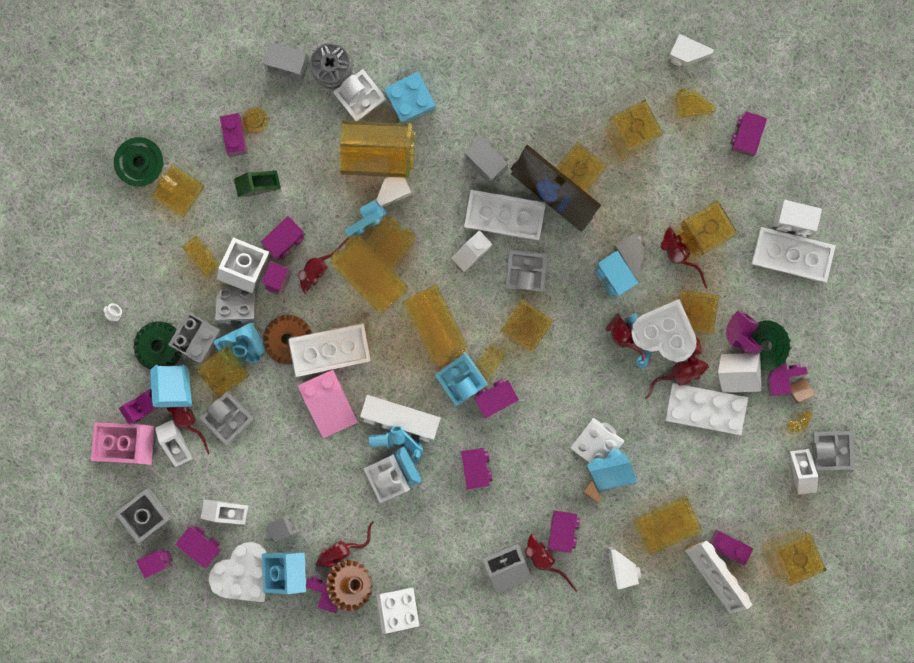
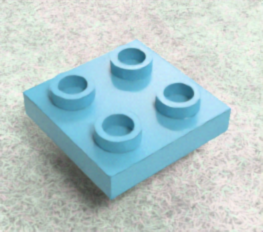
[344,199,387,237]
[435,353,488,406]

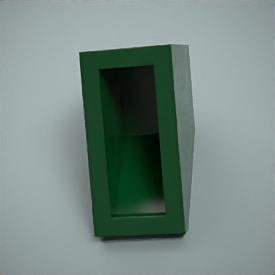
[234,170,281,197]

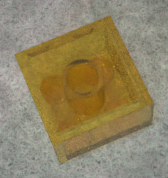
[677,290,719,335]
[500,299,554,354]

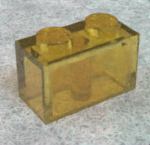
[182,235,220,279]

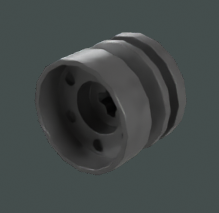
[310,43,352,89]

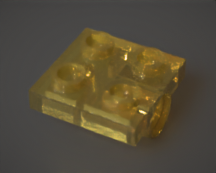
[151,165,205,217]
[196,346,250,398]

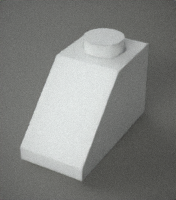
[668,34,714,66]
[376,171,412,207]
[451,230,493,272]
[155,420,193,467]
[790,449,818,495]
[201,499,248,525]

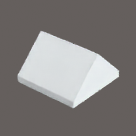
[718,353,761,393]

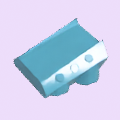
[214,322,265,369]
[150,364,192,407]
[392,446,422,487]
[587,449,638,492]

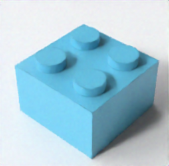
[384,72,436,126]
[594,251,638,299]
[262,552,306,594]

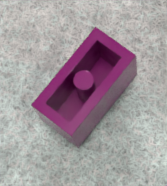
[730,111,767,157]
[220,113,248,157]
[261,216,305,260]
[262,261,292,294]
[474,379,519,419]
[461,448,493,490]
[548,510,580,553]
[175,525,222,569]
[709,530,754,566]
[136,548,173,578]

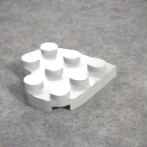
[631,299,697,362]
[209,542,267,602]

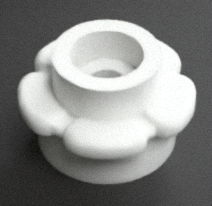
[103,303,122,321]

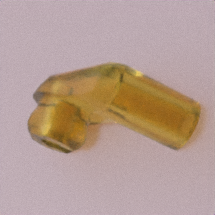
[787,410,813,433]

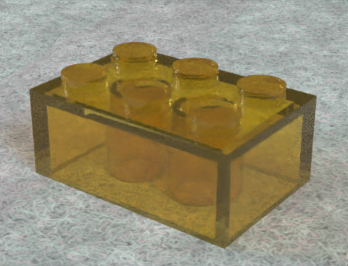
[632,495,703,556]

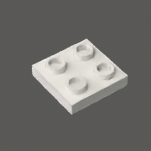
[333,69,387,123]
[571,418,624,463]
[364,455,410,503]
[376,588,419,634]

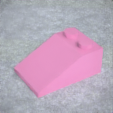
[298,370,358,438]
[91,422,155,465]

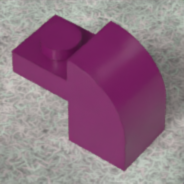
[726,310,763,354]
[767,363,808,396]
[118,389,160,424]
[306,576,338,613]

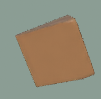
[790,378,815,404]
[583,480,601,503]

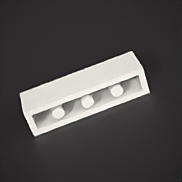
[360,395,441,442]

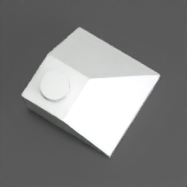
[608,547,641,589]

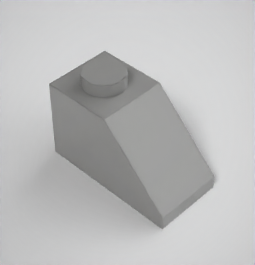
[614,233,645,278]
[266,514,297,542]

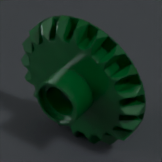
[114,137,164,187]
[745,320,792,371]
[133,321,182,370]

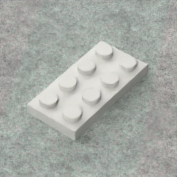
[464,190,546,241]
[751,227,836,283]
[288,323,371,377]
[665,383,748,435]
[685,540,752,614]

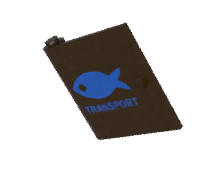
[510,145,601,232]

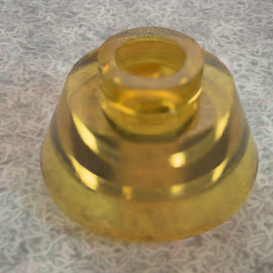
[243,107,269,133]

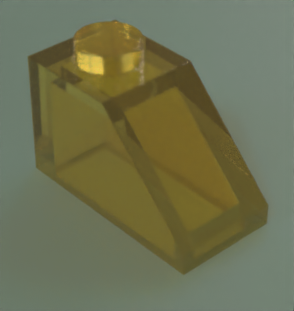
[673,88,717,119]

